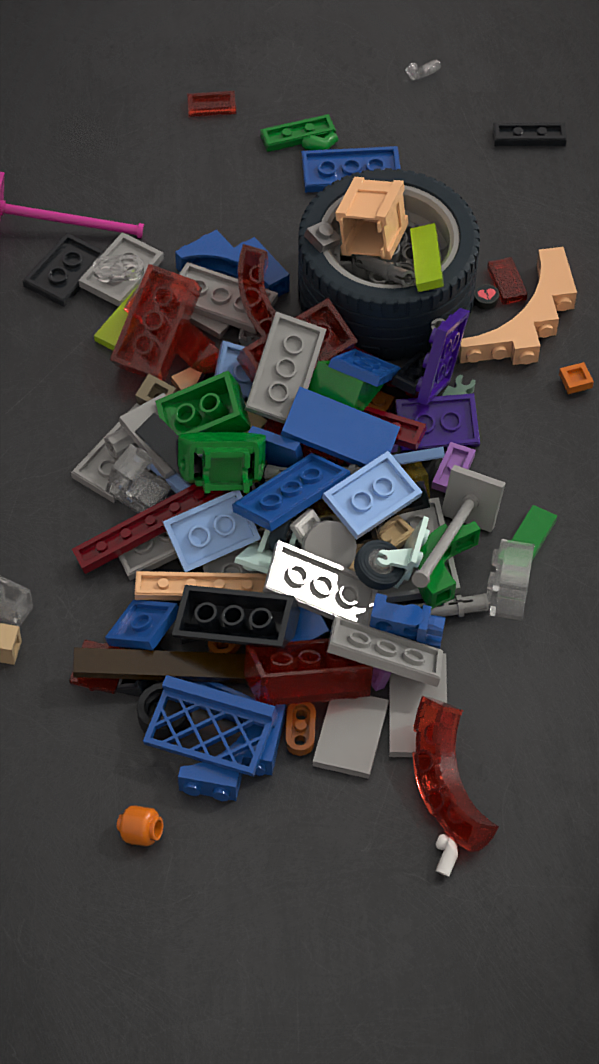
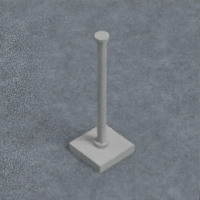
[412,465,506,588]

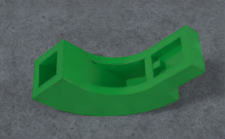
[417,521,480,609]

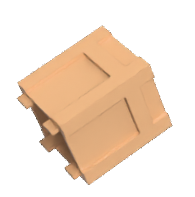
[335,177,409,260]

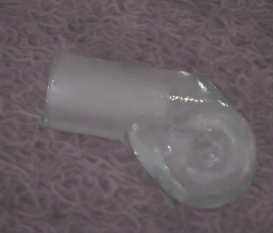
[406,59,441,80]

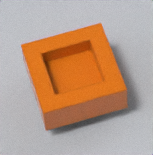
[559,362,594,394]

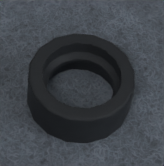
[137,683,192,740]

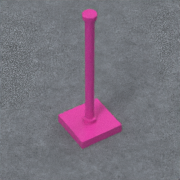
[0,172,144,239]

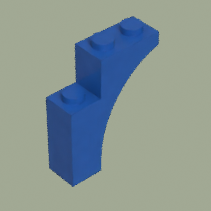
[175,230,290,297]
[178,696,286,801]

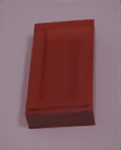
[187,91,236,117]
[487,257,528,305]

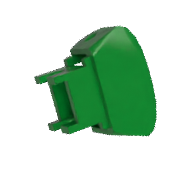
[178,432,266,493]

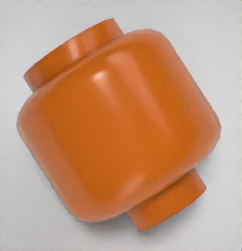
[117,805,163,846]

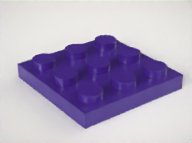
[416,308,470,405]

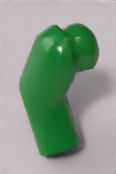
[302,132,338,151]

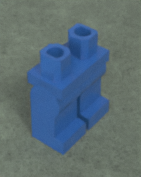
[370,593,445,649]

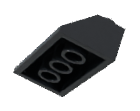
[172,585,300,649]

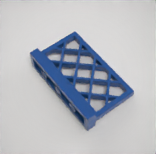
[143,675,278,777]

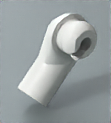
[435,834,458,877]

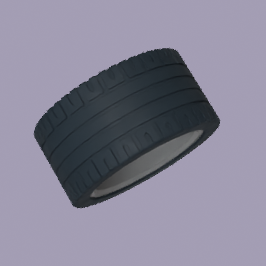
[298,168,480,361]

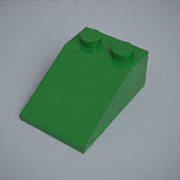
[155,371,251,435]

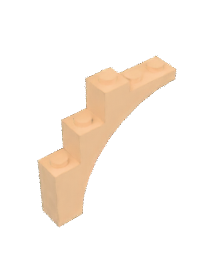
[458,247,577,365]

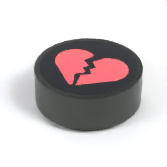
[474,284,499,309]

